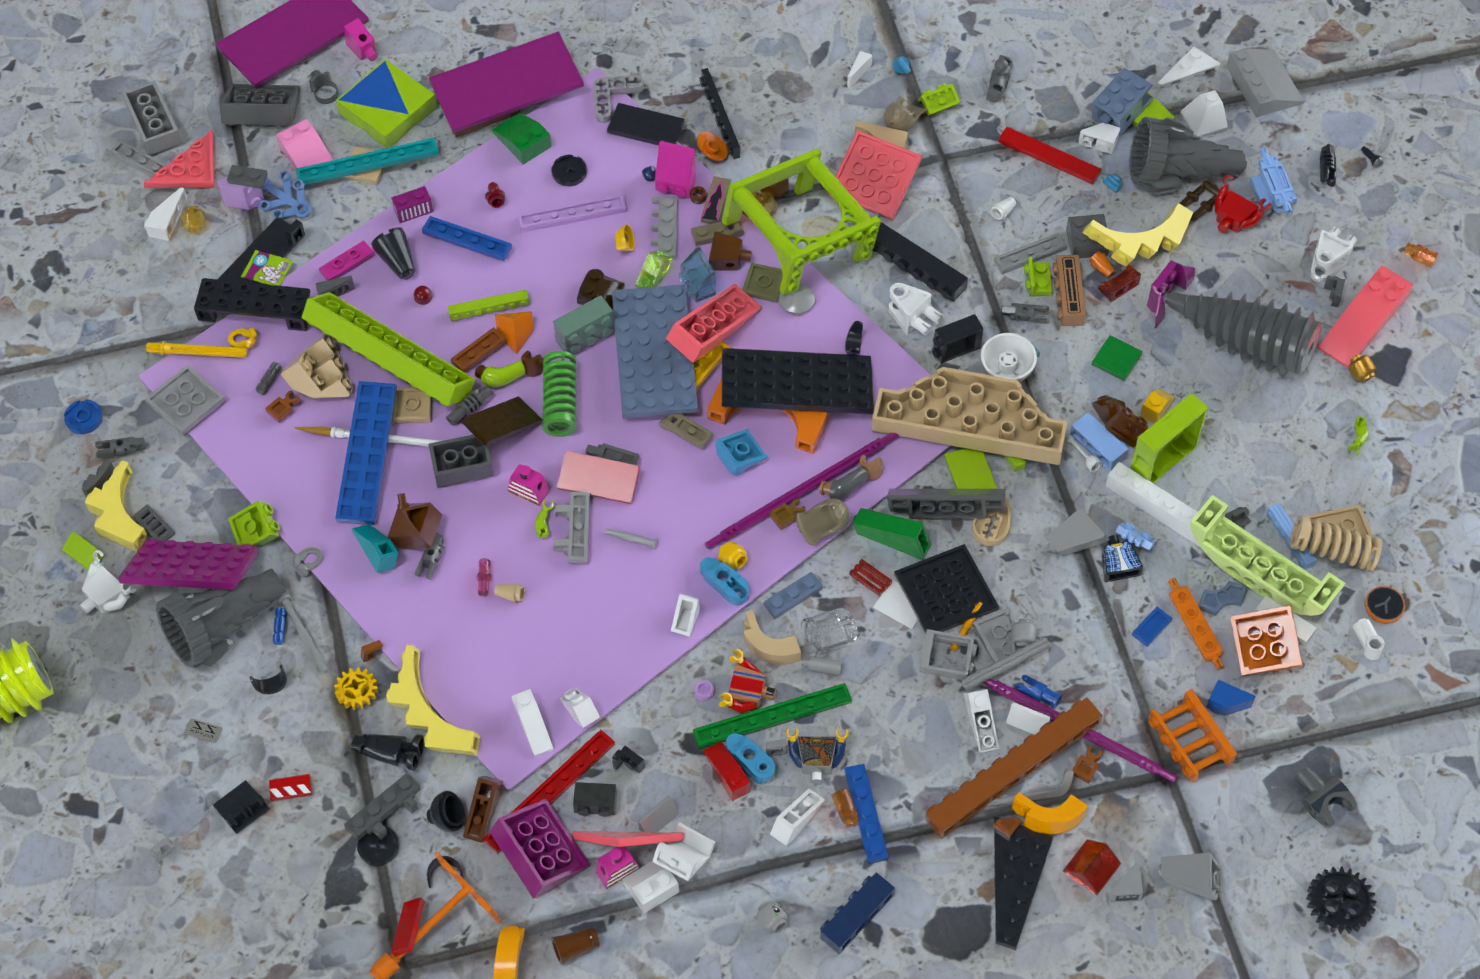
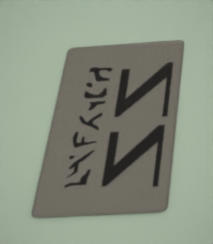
[184,718,223,743]

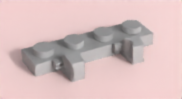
[553,492,590,564]

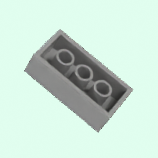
[122,80,182,155]

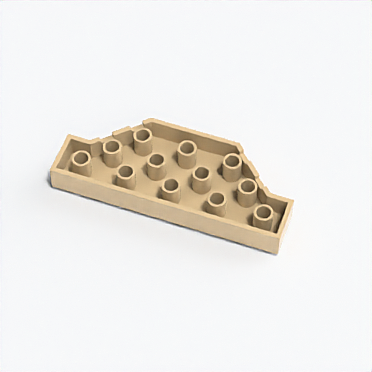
[872,367,1068,465]

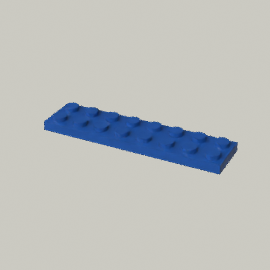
[335,381,397,525]

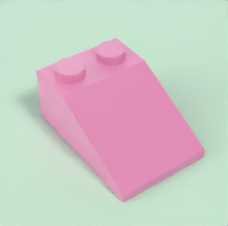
[276,119,333,169]

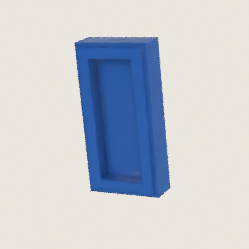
[1132,606,1173,647]

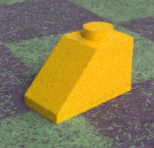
[1140,388,1175,424]

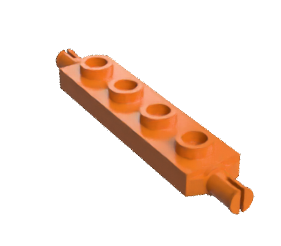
[1168,578,1225,671]

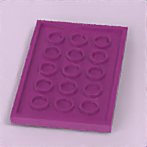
[119,539,259,590]

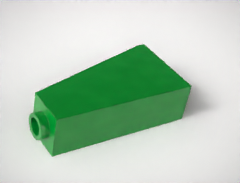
[853,508,931,560]

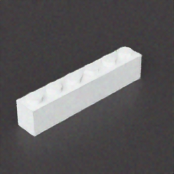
[1106,462,1200,547]

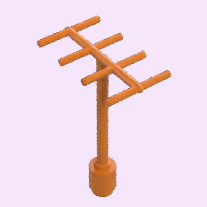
[369,852,502,979]

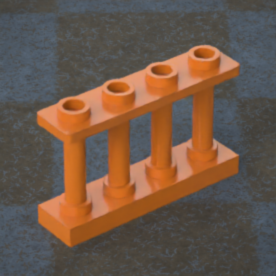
[1148,689,1237,783]

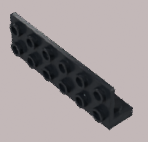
[218,217,305,284]
[194,278,310,331]

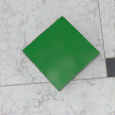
[1091,335,1143,381]

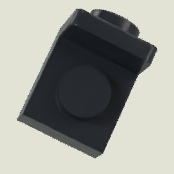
[612,745,645,773]

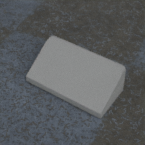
[638,795,679,832]

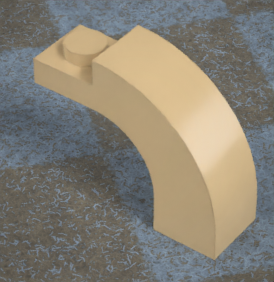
[743,610,801,665]

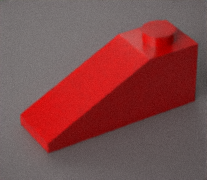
[703,742,750,801]

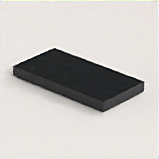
[607,103,685,146]

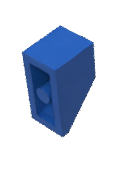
[1206,679,1256,716]

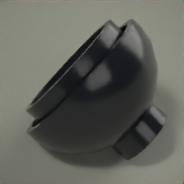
[427,791,465,832]

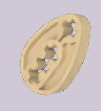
[972,498,1011,546]

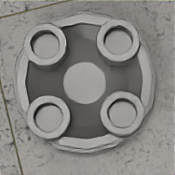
[779,283,815,316]

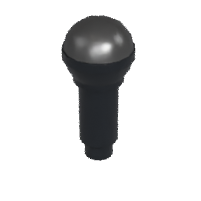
[1361,146,1383,167]

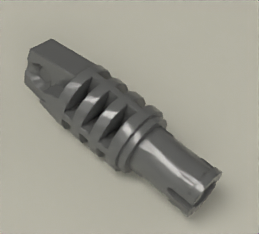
[446,387,492,425]

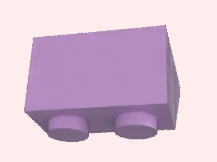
[217,166,264,210]

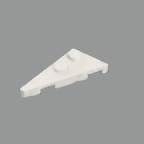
[1157,47,1221,88]

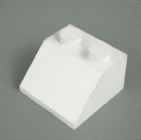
[622,861,679,914]

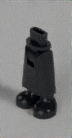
[351,734,424,771]

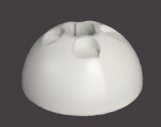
[981,333,1037,382]

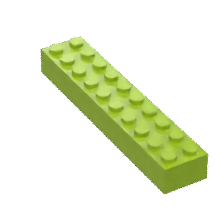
[301,292,476,406]

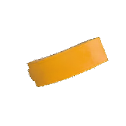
[1011,792,1088,834]
[493,926,525,979]

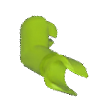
[1347,416,1368,455]
[534,498,554,539]

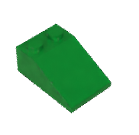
[492,112,551,164]

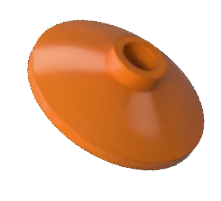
[697,132,728,161]

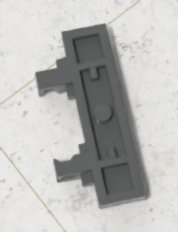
[344,773,421,841]

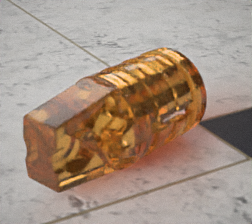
[1404,242,1439,268]
[832,789,859,828]

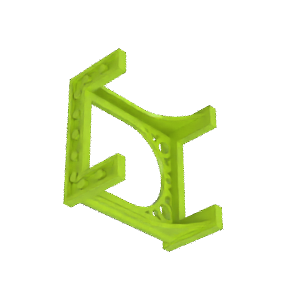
[721,148,881,295]

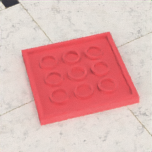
[828,130,922,221]

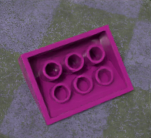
[489,799,590,899]

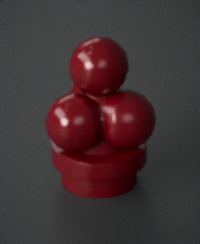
[485,182,505,208]

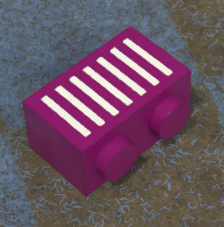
[391,186,433,223]

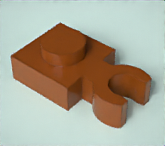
[265,390,300,423]
[1072,745,1102,784]

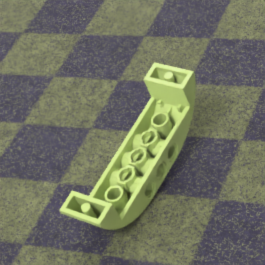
[1190,495,1346,616]

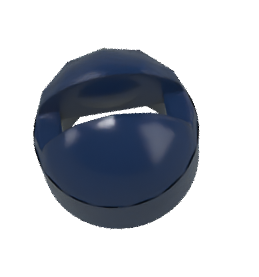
[642,166,656,182]

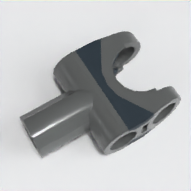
[1295,766,1357,828]

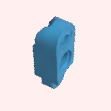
[700,557,749,606]
[726,733,775,784]

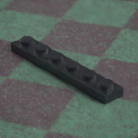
[699,68,740,159]

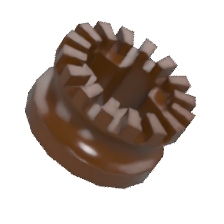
[690,186,706,204]

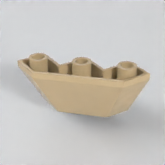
[280,334,353,398]

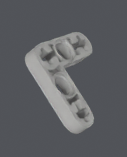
[593,75,644,123]

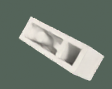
[144,187,188,241]
[511,689,554,757]
[770,789,825,846]

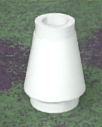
[991,197,1016,220]

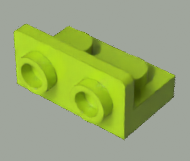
[917,83,961,116]
[1024,257,1052,297]

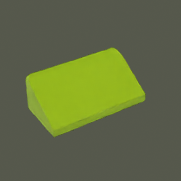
[61,531,103,570]

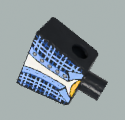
[1101,535,1143,583]

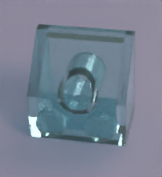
[679,247,716,303]

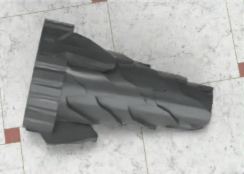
[1129,117,1247,192]
[156,568,286,668]

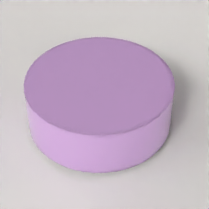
[694,680,714,701]

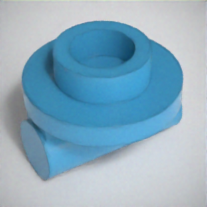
[893,56,911,74]
[1103,173,1123,193]

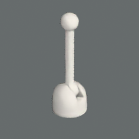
[1067,435,1102,472]

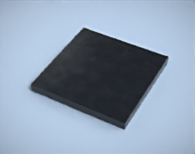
[894,544,999,634]

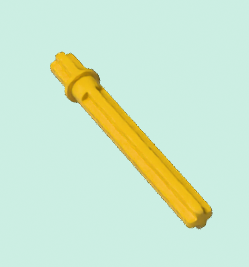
[146,341,248,358]

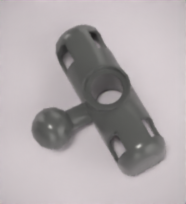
[986,55,1013,102]

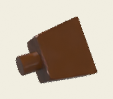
[709,232,752,271]

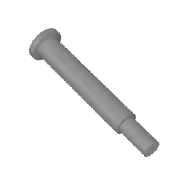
[606,528,658,550]

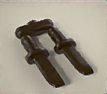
[1179,181,1220,221]

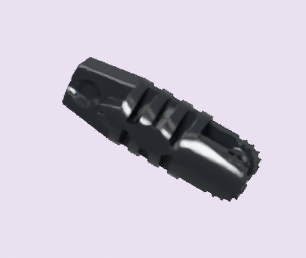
[1320,144,1336,187]

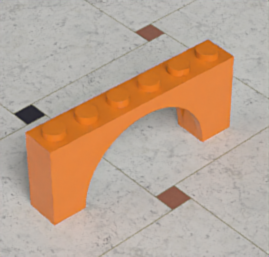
[707,378,829,454]

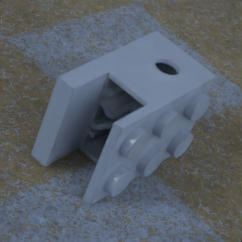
[1092,67,1153,136]

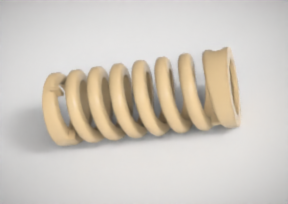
[1289,515,1382,572]

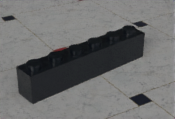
[873,222,968,302]

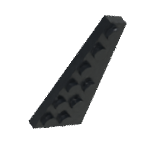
[994,816,1053,951]

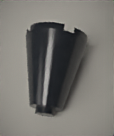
[371,227,415,280]

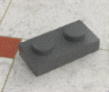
[227,165,268,189]

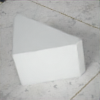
[671,593,700,636]

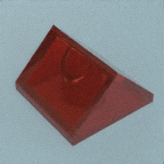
[1063,839,1121,896]

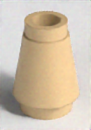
[494,583,525,603]

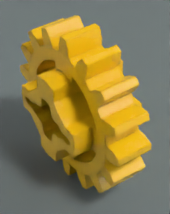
[334,667,379,710]

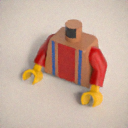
[719,649,776,713]

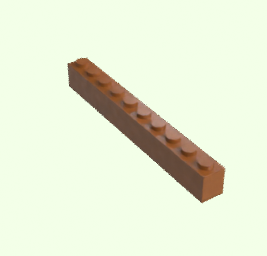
[926,697,1103,839]

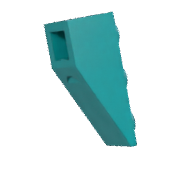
[352,524,399,573]

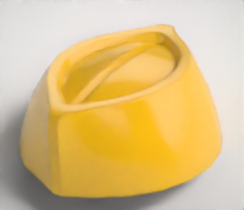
[615,224,635,251]

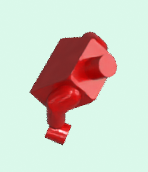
[1215,175,1272,233]

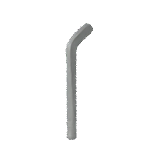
[985,768,1074,808]

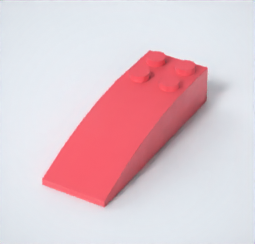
[1318,265,1413,368]
[665,284,762,363]

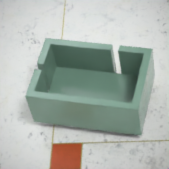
[553,296,615,354]

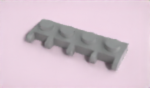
[651,197,677,260]

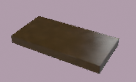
[461,396,543,447]

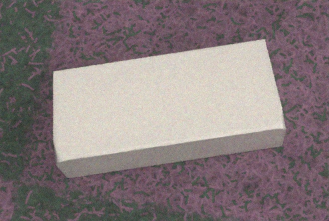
[1006,703,1051,735]

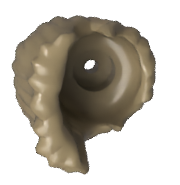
[884,96,927,132]
[796,498,849,546]

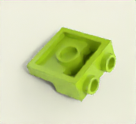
[228,501,280,546]

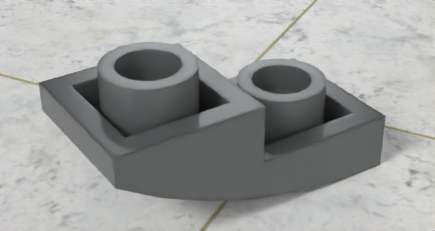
[82,460,114,497]

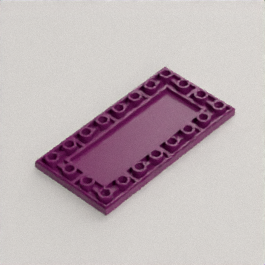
[216,0,369,88]
[429,31,584,133]

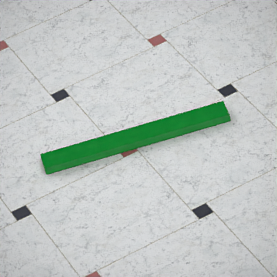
[693,683,852,750]

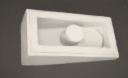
[847,51,872,88]

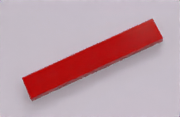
[998,126,1101,185]

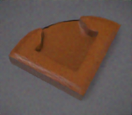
[361,640,383,662]
[993,817,1022,838]

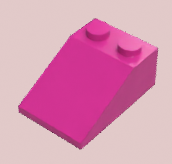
[655,141,696,198]

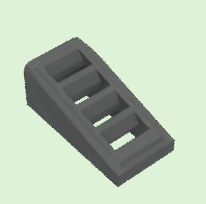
[316,276,355,297]
[133,504,175,541]

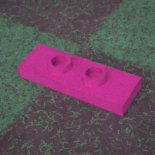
[319,240,375,281]

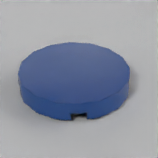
[64,399,103,434]

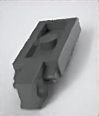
[586,443,640,465]

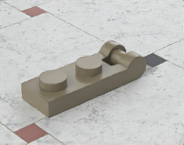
[691,221,744,246]
[659,414,713,450]

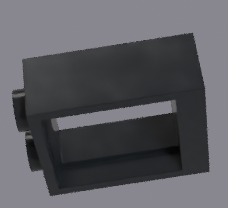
[932,314,983,364]

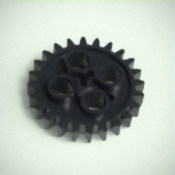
[1306,866,1377,934]

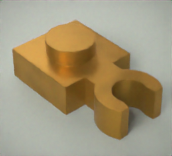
[769,499,806,530]

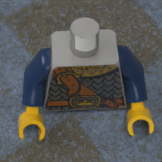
[785,727,849,784]

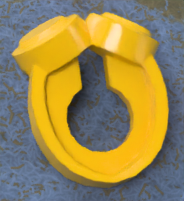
[228,327,257,349]

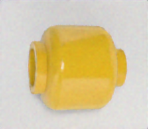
[718,541,747,570]

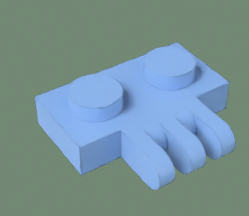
[1115,522,1157,550]

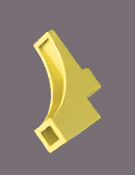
[85,460,148,552]

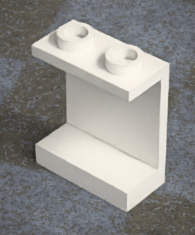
[652,823,715,881]

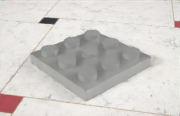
[145,364,226,436]

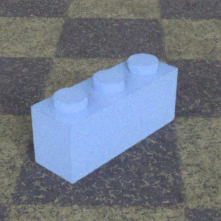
[1070,413,1128,471]

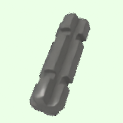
[256,362,282,395]

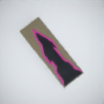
[701,176,731,224]

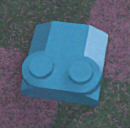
[715,429,768,475]

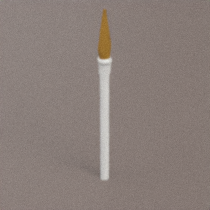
[295,426,439,447]

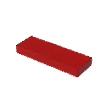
[391,897,425,956]

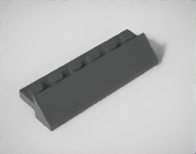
[887,489,1006,519]

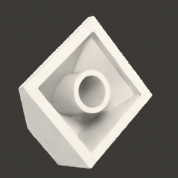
[1180,90,1228,138]

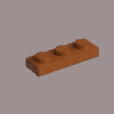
[451,327,506,373]

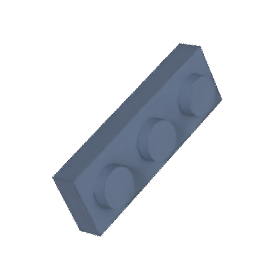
[764,572,823,619]

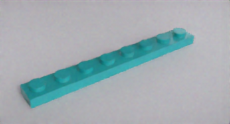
[296,137,439,186]

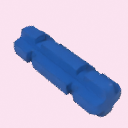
[272,608,287,645]

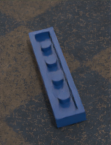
[422,216,512,261]
[844,764,888,864]

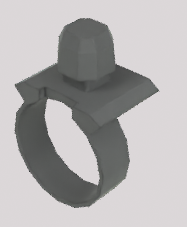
[309,70,339,104]

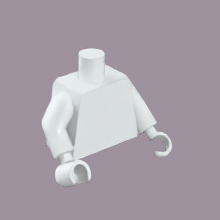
[79,550,136,614]

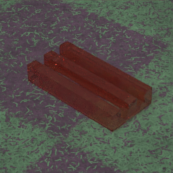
[849,559,892,596]

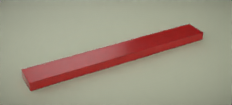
[483,729,615,854]

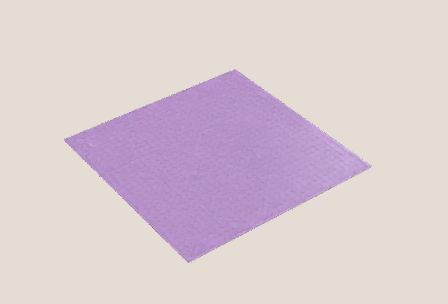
[139,68,951,791]

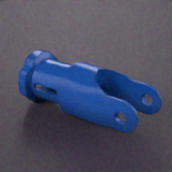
[1015,675,1063,709]

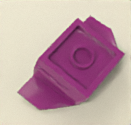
[1147,260,1195,328]

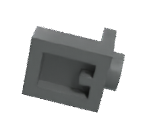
[1324,276,1346,307]

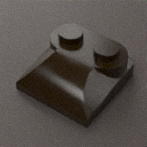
[577,269,625,310]

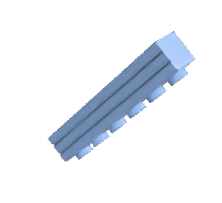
[1267,503,1317,570]

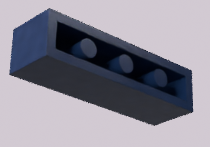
[820,872,895,954]

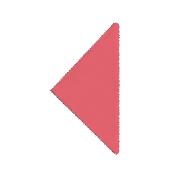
[144,130,214,188]
[572,831,684,847]

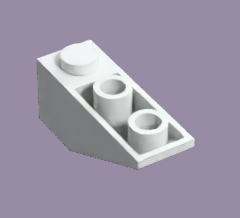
[964,689,999,753]

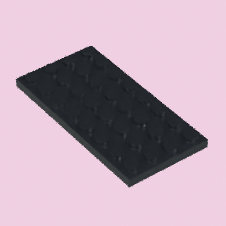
[722,348,874,414]

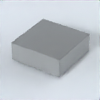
[766,739,787,757]

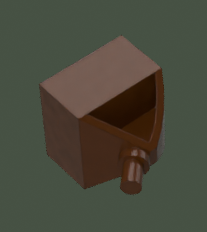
[388,493,442,549]

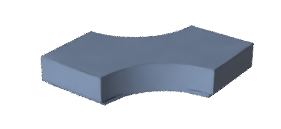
[1198,581,1248,616]

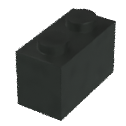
[573,782,617,817]

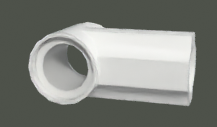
[1352,618,1385,660]

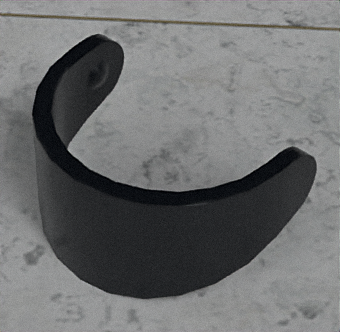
[845,321,863,354]
[250,664,287,694]
[427,856,464,888]

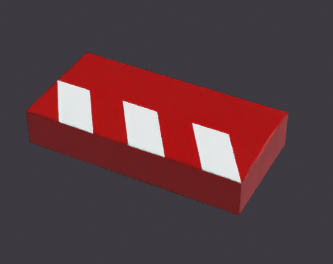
[269,774,312,802]

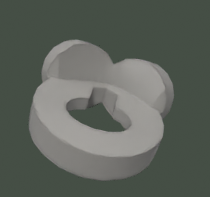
[293,547,323,577]

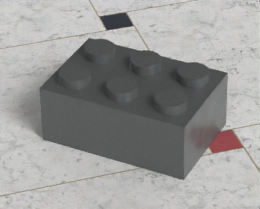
[428,435,494,487]

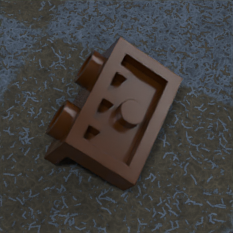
[1105,404,1148,448]

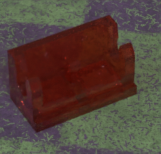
[1098,265,1141,302]

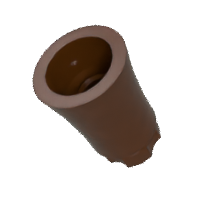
[551,927,600,965]

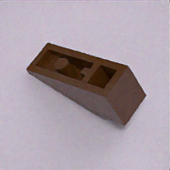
[463,776,503,843]

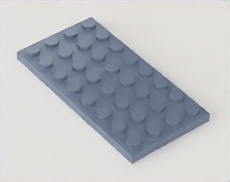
[612,284,698,418]

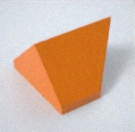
[495,311,534,354]

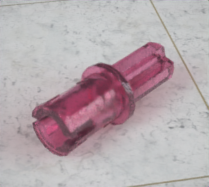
[476,558,492,596]

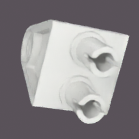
[1310,226,1357,282]
[888,283,944,336]

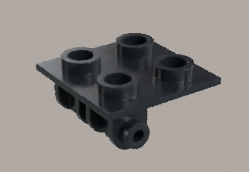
[213,780,270,834]

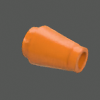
[1089,251,1115,278]

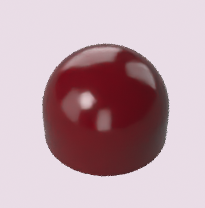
[413,285,432,305]

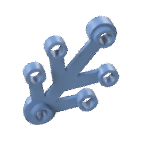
[259,170,312,220]

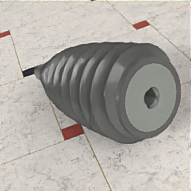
[1165,291,1322,377]

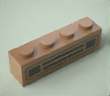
[1052,255,1086,326]

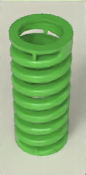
[542,351,577,437]

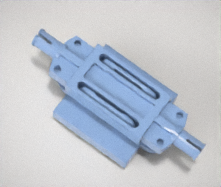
[1250,148,1297,215]

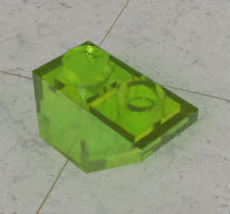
[635,251,672,288]

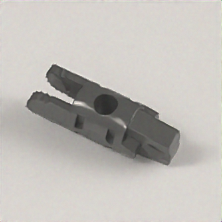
[1001,303,1049,322]
[95,437,146,458]
[414,533,445,580]

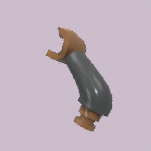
[819,455,883,500]

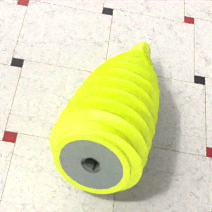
[0,638,54,723]

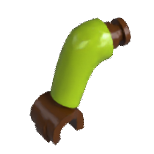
[475,350,543,388]

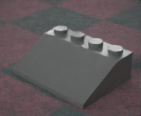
[220,84,300,127]

